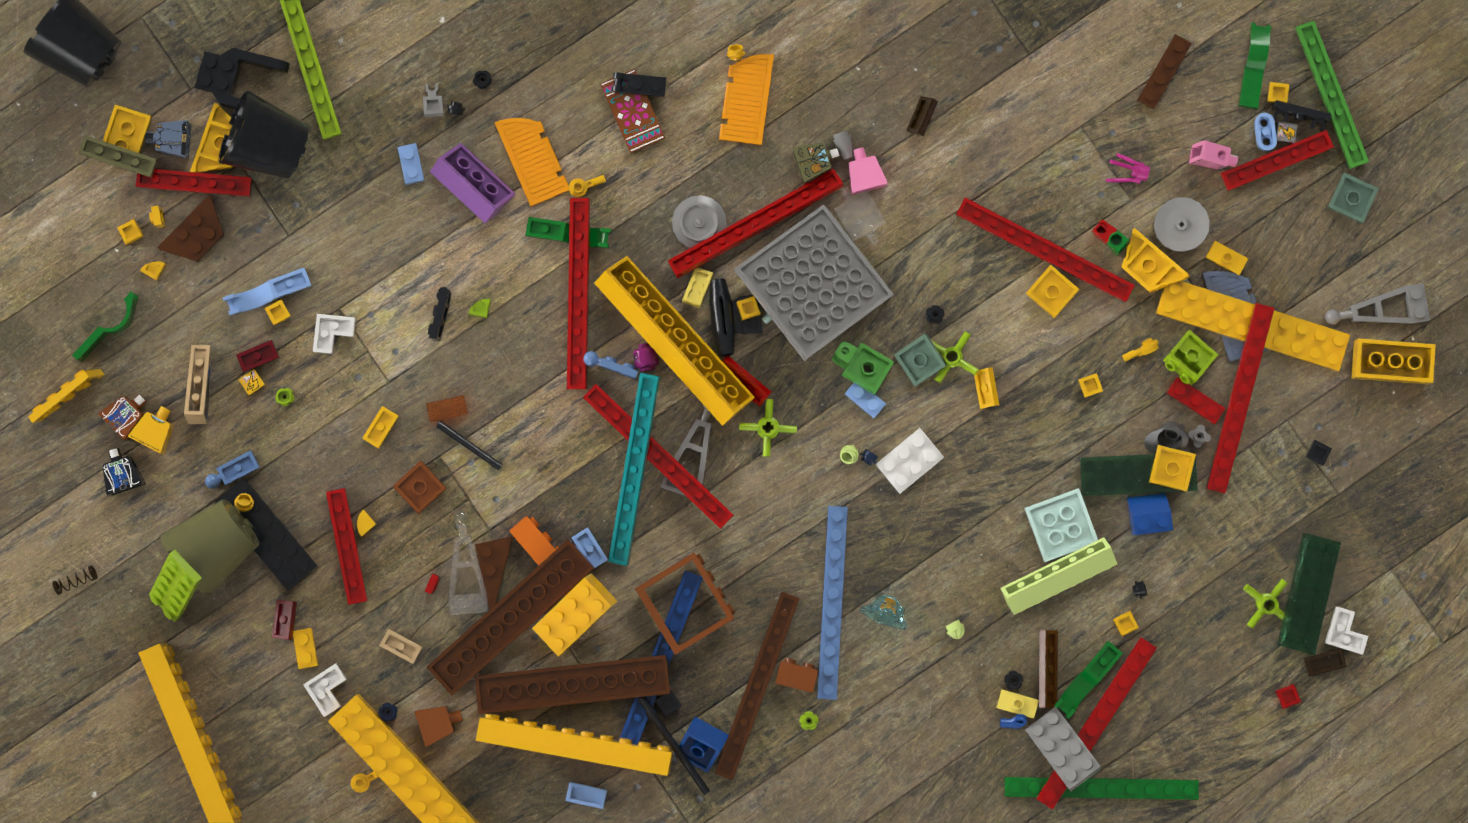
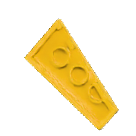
[28,369,105,423]

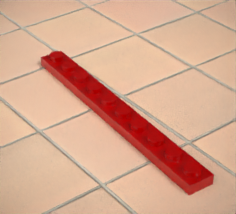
[668,169,844,279]
[567,198,590,390]
[956,198,1135,303]
[1206,303,1275,494]
[583,384,734,529]
[1036,637,1157,810]

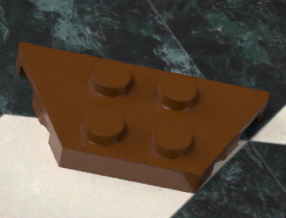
[157,195,225,262]

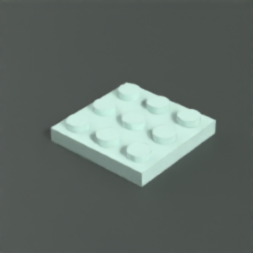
[1024,488,1098,562]

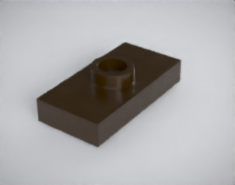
[906,96,938,136]
[1304,648,1347,677]

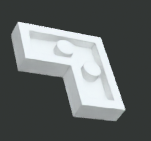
[313,314,356,354]
[1324,606,1368,655]
[303,663,347,717]

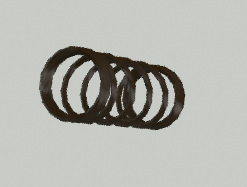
[52,565,98,595]

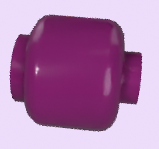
[633,343,659,372]

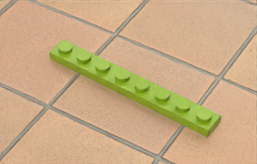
[280,0,342,140]

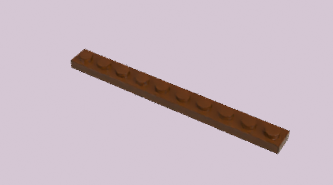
[714,592,800,780]

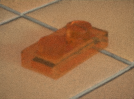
[426,395,468,423]

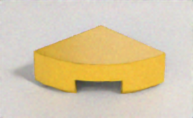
[140,261,167,281]
[357,510,377,537]

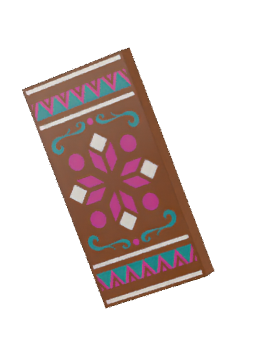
[600,69,665,154]

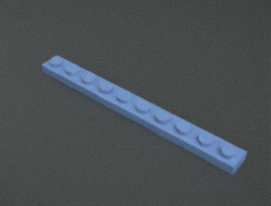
[817,506,848,700]

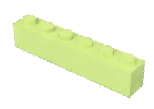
[1000,537,1117,615]

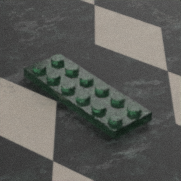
[1079,452,1198,496]
[1277,533,1341,655]

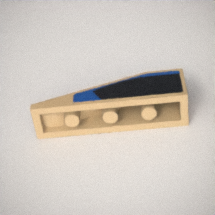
[184,345,211,424]

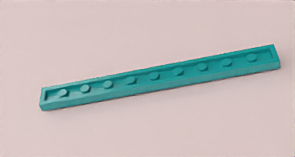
[608,373,661,566]

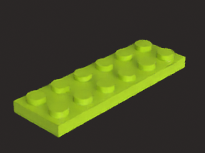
[149,550,202,622]

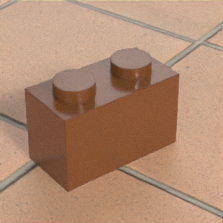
[775,658,818,693]

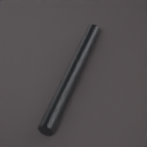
[436,421,503,471]

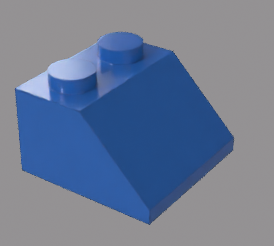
[1127,493,1173,536]
[674,717,729,773]

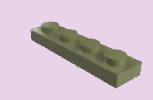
[78,135,158,178]

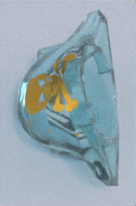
[859,595,907,630]

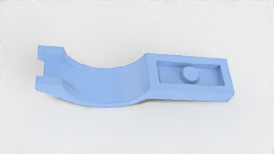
[223,268,311,316]

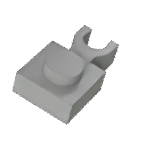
[423,83,444,117]

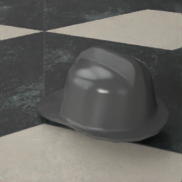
[1144,421,1189,454]

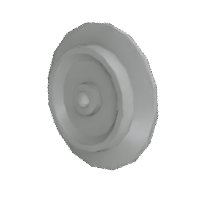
[672,195,727,248]
[1154,197,1210,252]

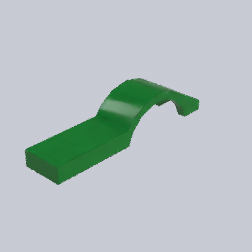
[1238,22,1271,109]
[525,217,612,248]
[72,291,138,362]
[1054,641,1123,719]

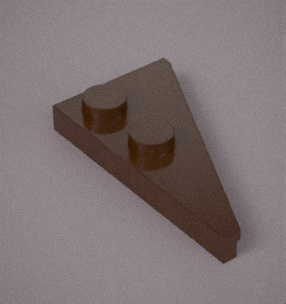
[475,536,513,610]

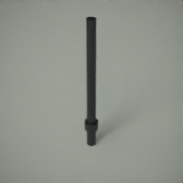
[638,696,710,795]

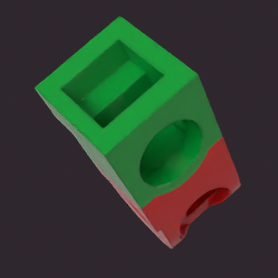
[1092,220,1129,256]

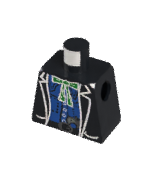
[103,448,146,496]

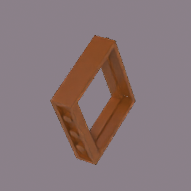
[635,553,736,655]

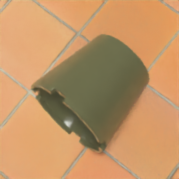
[161,499,259,596]

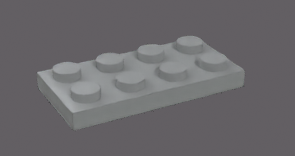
[1025,707,1102,791]

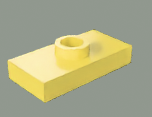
[682,267,714,308]
[996,689,1039,719]

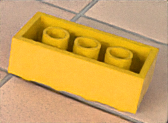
[1351,339,1436,385]
[532,573,618,657]

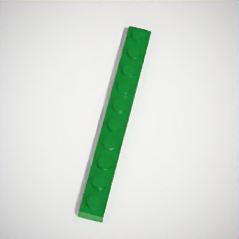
[1004,777,1199,800]

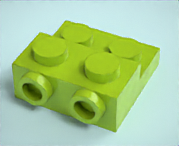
[1163,330,1218,385]

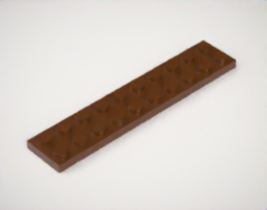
[427,539,595,696]
[475,655,671,715]

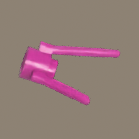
[1106,153,1150,184]

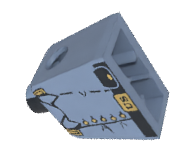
[145,120,192,159]

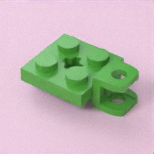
[832,341,894,395]

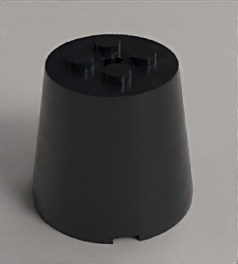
[23,0,121,87]
[218,91,309,179]

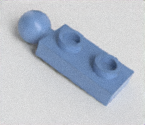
[583,351,638,379]
[205,450,260,489]

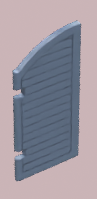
[1202,271,1269,362]

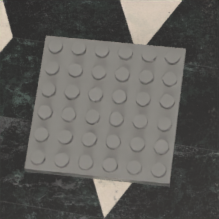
[734,204,894,361]

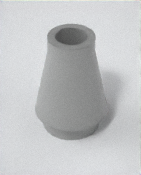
[833,131,854,160]

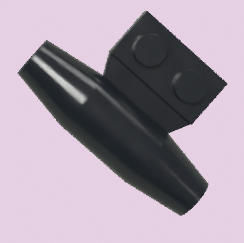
[709,278,763,357]

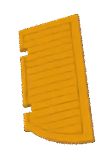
[719,54,774,145]
[494,118,569,207]

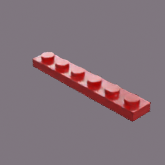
[1220,130,1334,191]
[135,169,252,197]
[326,488,368,605]

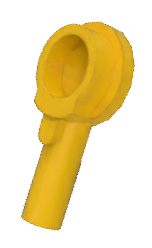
[569,175,606,198]
[1122,338,1159,362]
[351,771,379,793]

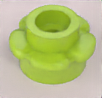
[275,388,294,406]
[799,711,819,730]

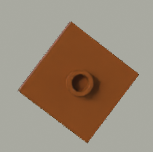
[393,460,447,515]

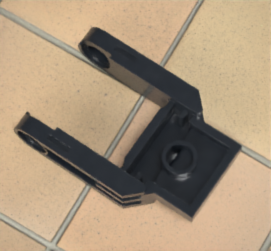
[194,48,290,109]

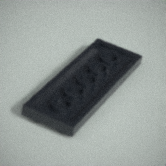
[214,478,318,591]

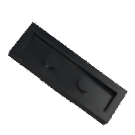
[1271,100,1332,132]

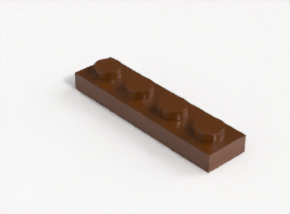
[1137,34,1192,110]
[1039,630,1058,708]

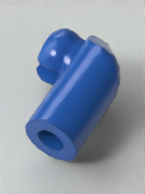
[1000,714,1027,729]

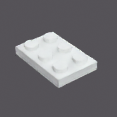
[875,428,944,494]

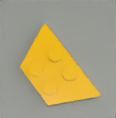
[190,102,234,173]
[1121,228,1189,293]

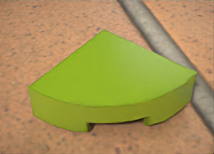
[468,299,491,318]

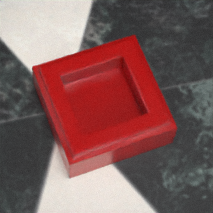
[425,574,441,594]
[1275,684,1301,709]

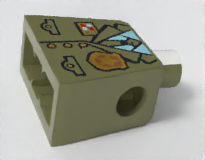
[792,143,840,184]

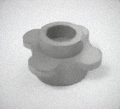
[1188,425,1211,448]

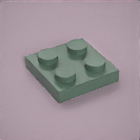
[1327,173,1379,224]
[894,333,947,386]

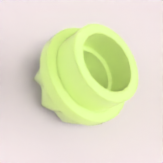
[840,445,859,464]
[946,619,965,639]

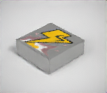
[1276,121,1298,144]

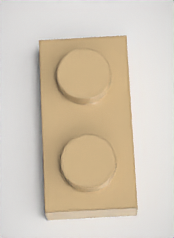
[379,629,423,664]

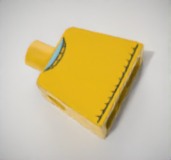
[128,406,174,454]

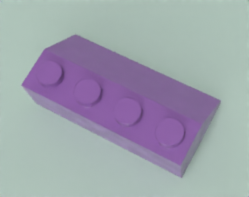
[430,143,515,224]

